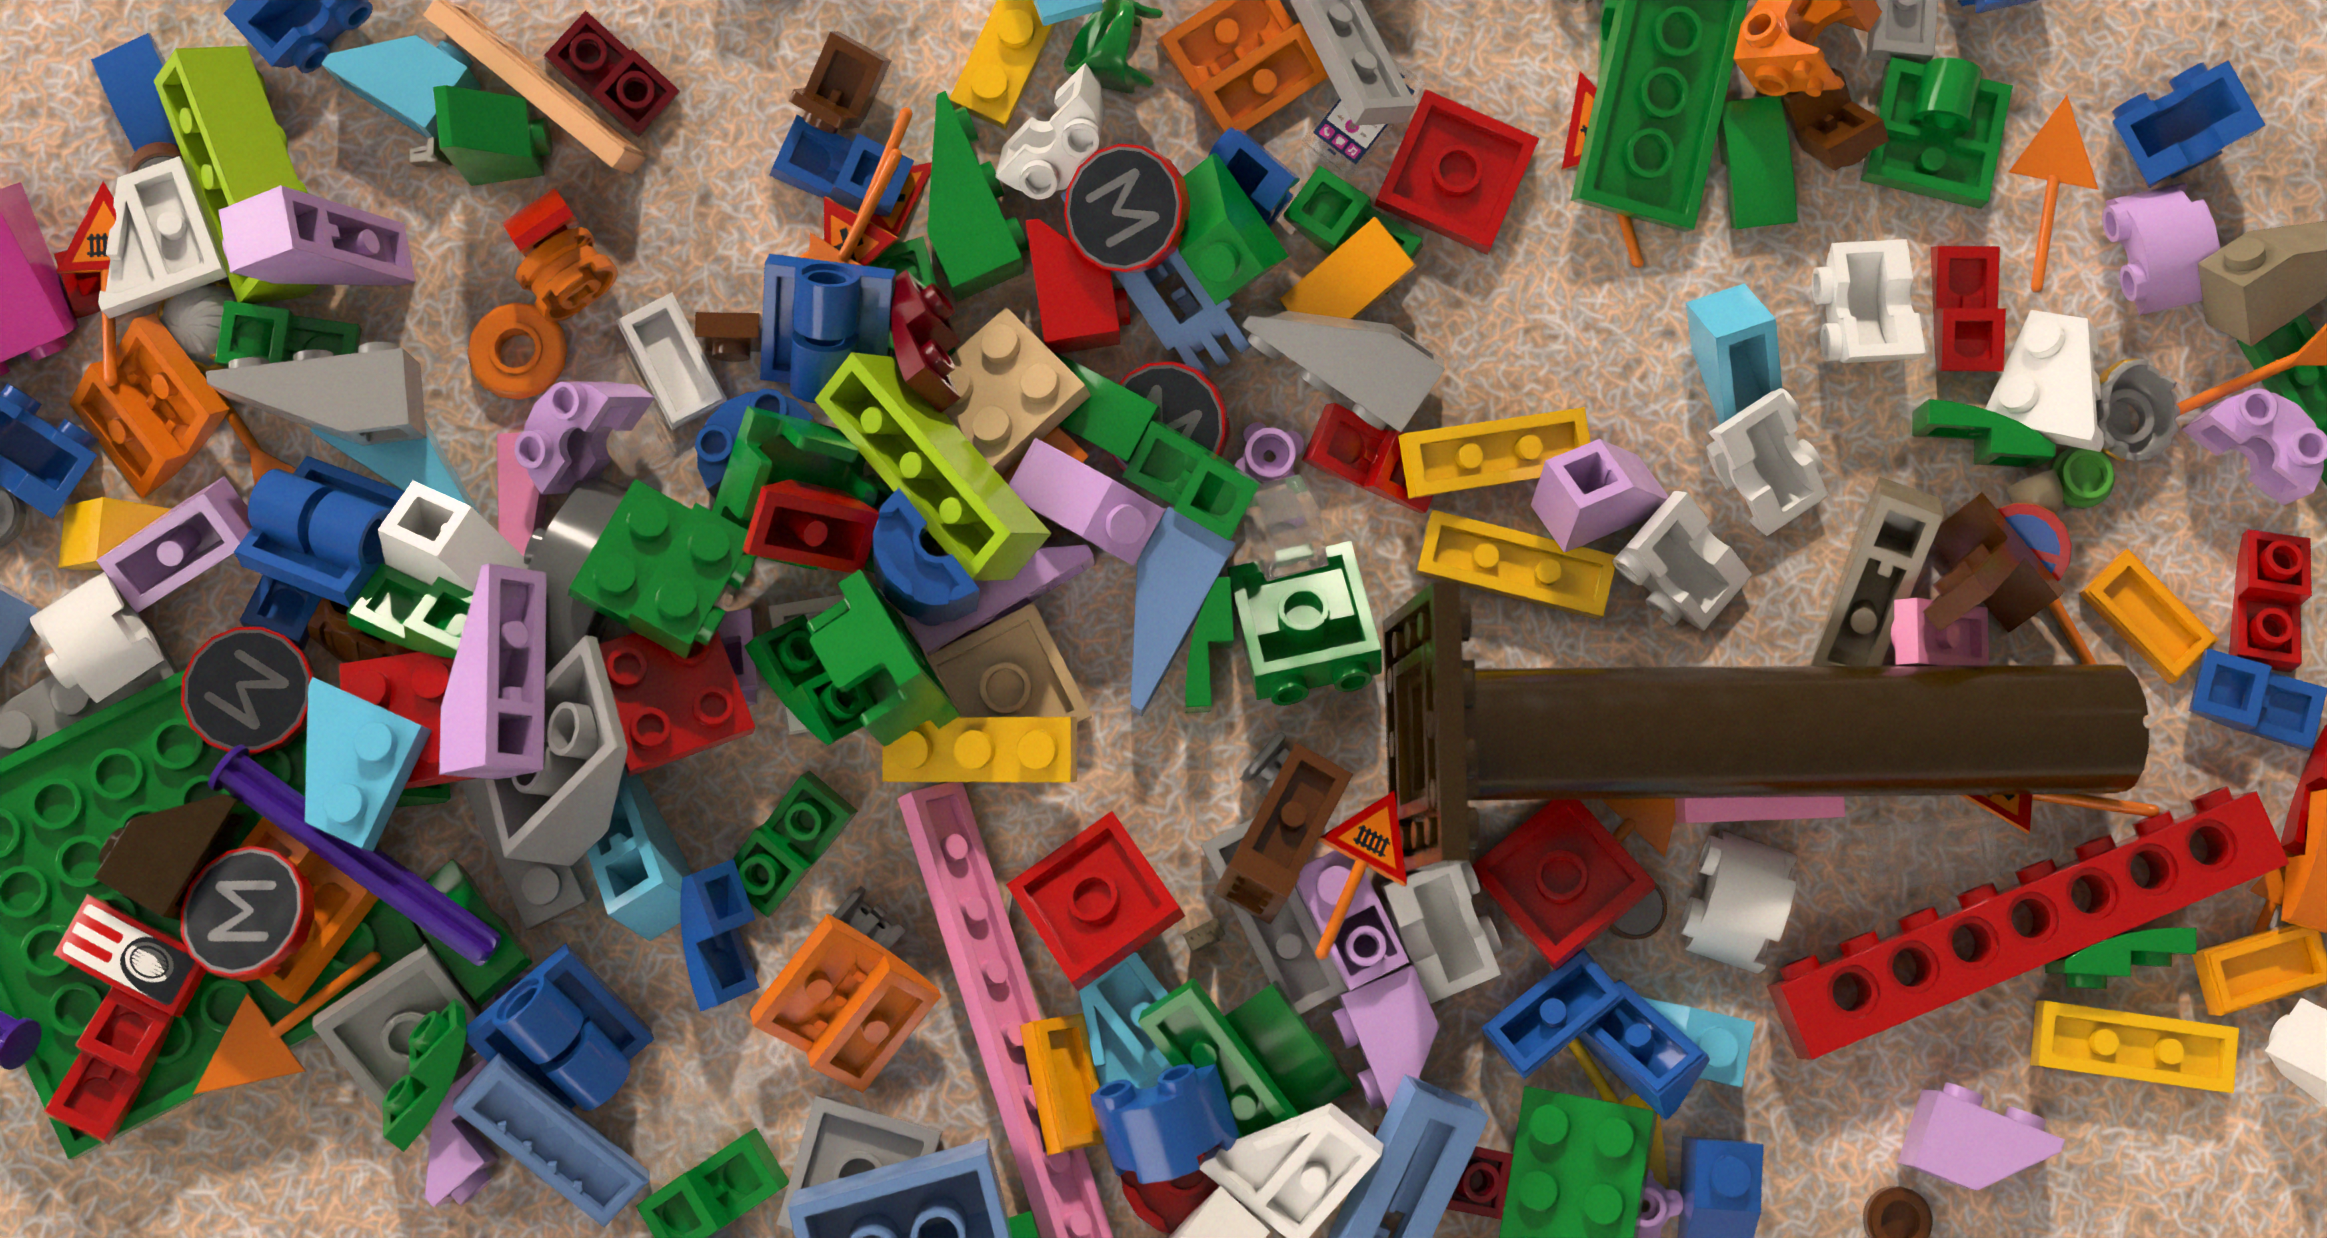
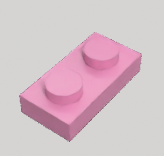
[1891,598,1989,665]

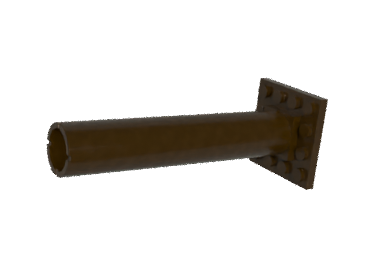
[1383,582,2149,875]

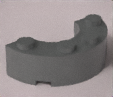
[524,477,629,677]

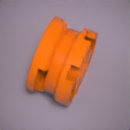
[515,227,618,322]

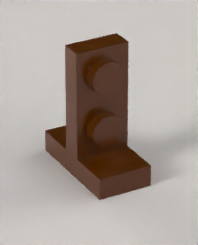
[1923,492,2065,633]
[1213,743,1353,924]

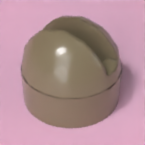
[2006,469,2064,514]

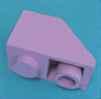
[1531,439,1669,553]
[1295,850,1409,991]
[1331,965,1439,1113]
[1897,1082,2065,1191]

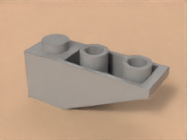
[1242,306,1445,432]
[206,342,427,446]

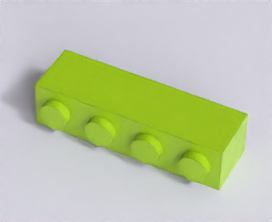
[153,46,319,304]
[815,352,1051,581]

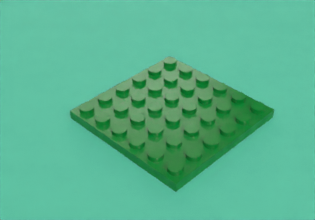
[0,628,428,1160]

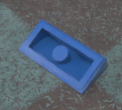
[1481,948,1626,1080]
[1579,979,1710,1121]

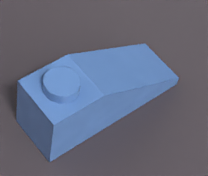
[1131,506,1236,717]

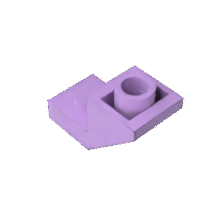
[425,1059,500,1207]

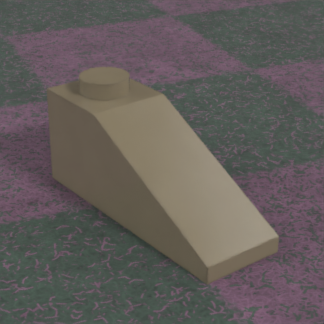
[2198,221,2327,346]
[1810,477,1944,666]

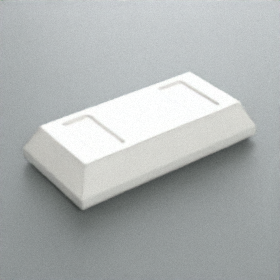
[616,292,728,430]

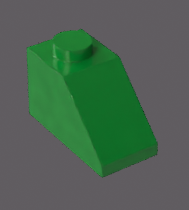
[433,85,553,186]
[1178,153,1289,306]

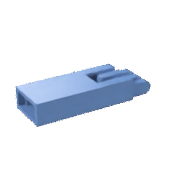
[1060,190,1252,377]
[1328,1074,1489,1238]

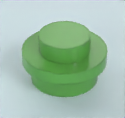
[2050,447,2115,509]

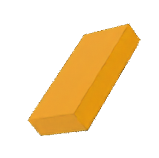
[1279,217,1417,319]
[2078,548,2219,684]
[2192,923,2327,1016]
[1020,1013,1105,1156]

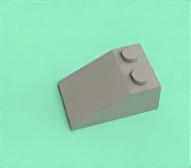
[485,635,628,866]

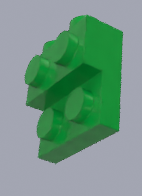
[568,479,758,659]
[1227,541,1382,706]

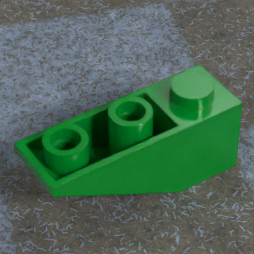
[927,91,1030,302]

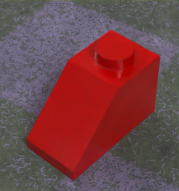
[1026,218,1131,354]
[743,479,879,574]

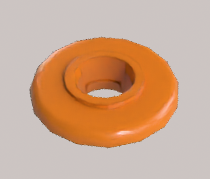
[467,302,568,400]

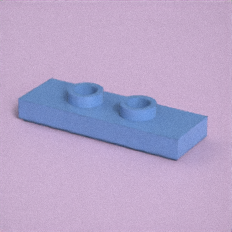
[452,1052,650,1228]

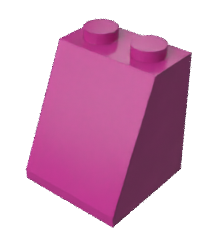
[0,182,79,376]

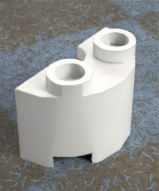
[995,63,1105,200]
[1812,239,1926,363]
[1706,388,1829,536]
[1612,491,1752,631]
[30,572,164,703]
[1679,830,1797,974]
[1381,861,1502,1004]

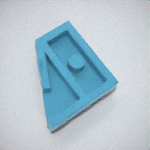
[305,677,432,852]
[1079,952,1172,1089]

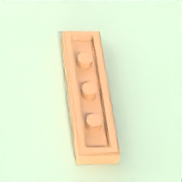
[423,0,647,174]

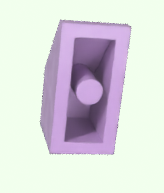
[1009,438,1165,566]
[96,476,252,613]

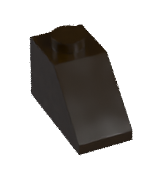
[93,794,253,921]

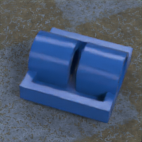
[760,254,896,404]
[234,456,405,607]
[465,943,654,1111]

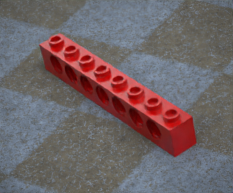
[1767,786,2290,1060]

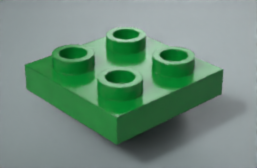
[1860,57,2013,209]

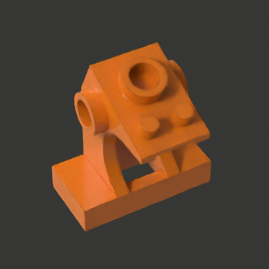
[1733,0,1882,97]

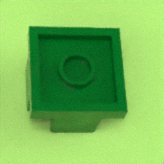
[712,405,878,570]
[806,569,960,746]

